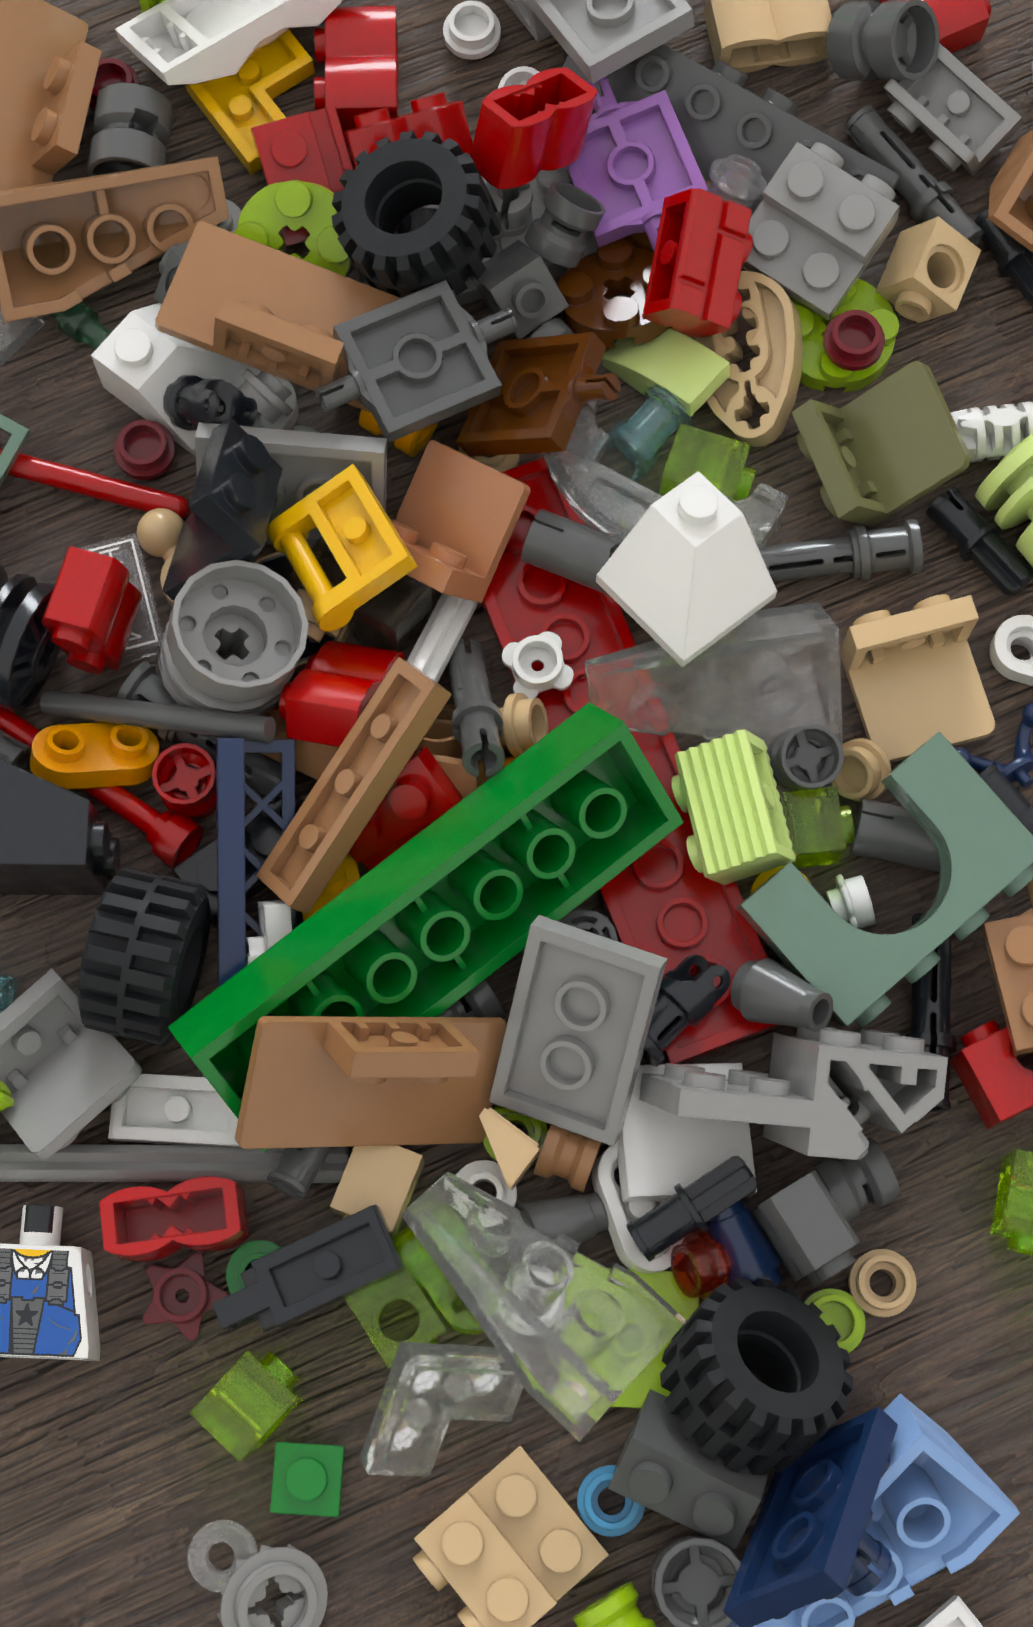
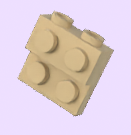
[413,1446,609,1627]

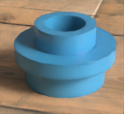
[577,1465,645,1537]

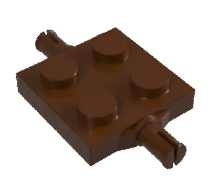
[456,332,621,457]

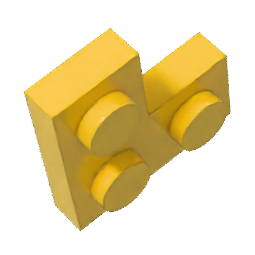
[185,29,315,175]

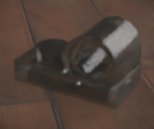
[291,536,432,652]

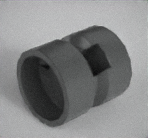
[826,0,940,81]
[87,83,173,177]
[649,1534,741,1627]

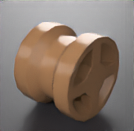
[533,1124,602,1193]

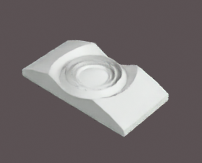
[115,0,343,85]

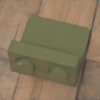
[791,361,971,527]

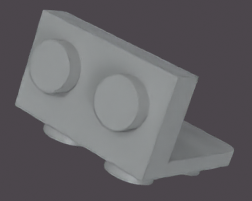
[0,968,142,1160]

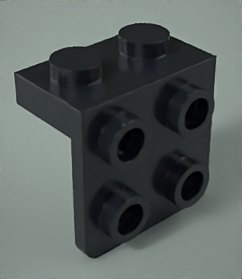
[162,417,283,600]

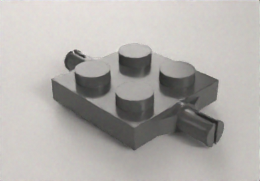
[315,280,518,443]

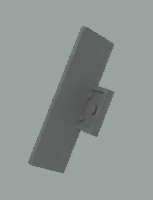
[562,44,899,216]

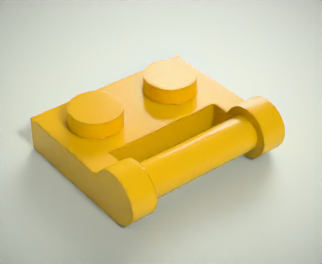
[266,464,418,632]

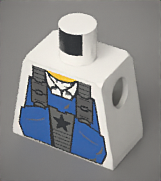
[0,1205,101,1361]

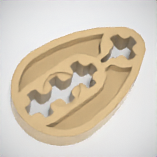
[683,271,803,447]

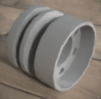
[158,560,309,716]

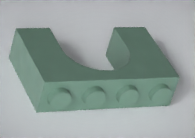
[736,731,1033,1027]

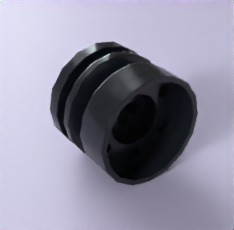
[0,565,60,712]

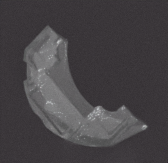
[543,401,789,551]

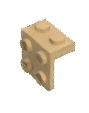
[839,594,995,763]

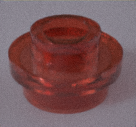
[671,1231,731,1299]

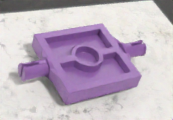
[566,76,709,250]

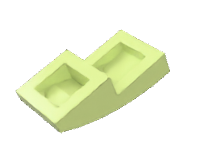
[602,328,730,417]

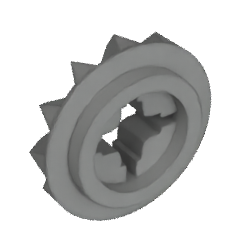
[217,1544,328,1627]

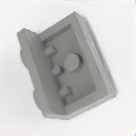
[883,43,1024,177]

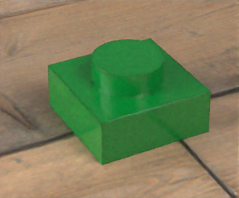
[270,1442,346,1517]

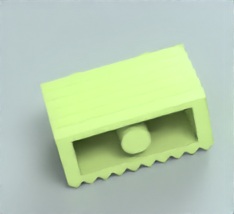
[671,729,796,885]

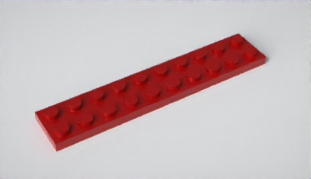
[481,453,783,1064]

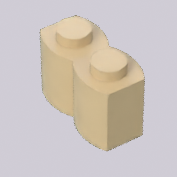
[704,0,832,73]

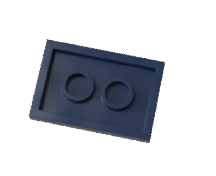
[723,1407,898,1627]

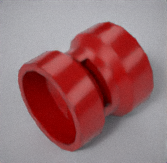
[152,743,216,821]

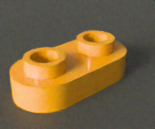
[30,722,160,789]

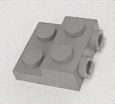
[742,142,900,321]

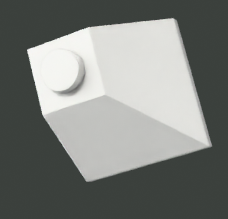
[91,303,261,456]
[596,471,777,667]

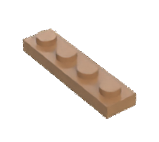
[256,657,452,915]

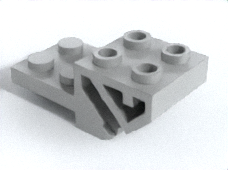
[504,0,694,84]
[640,1025,948,1160]

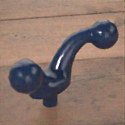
[955,702,1033,789]

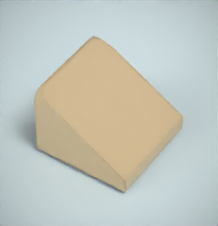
[479,1107,541,1190]

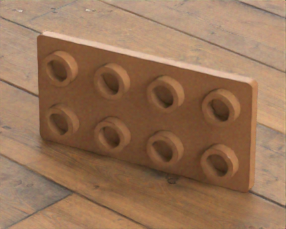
[0,0,102,191]
[155,221,401,413]
[235,1016,507,1149]

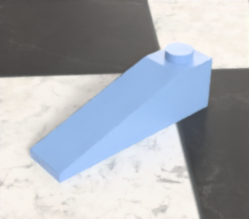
[729,1393,1020,1627]

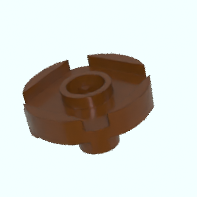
[558,238,669,348]

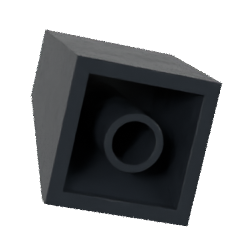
[0,760,121,895]

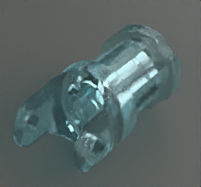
[585,385,692,497]

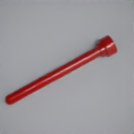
[0,448,190,519]
[0,707,204,869]

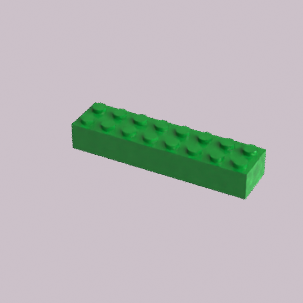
[167,702,684,1153]

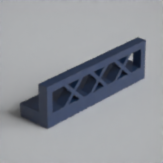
[216,738,296,987]

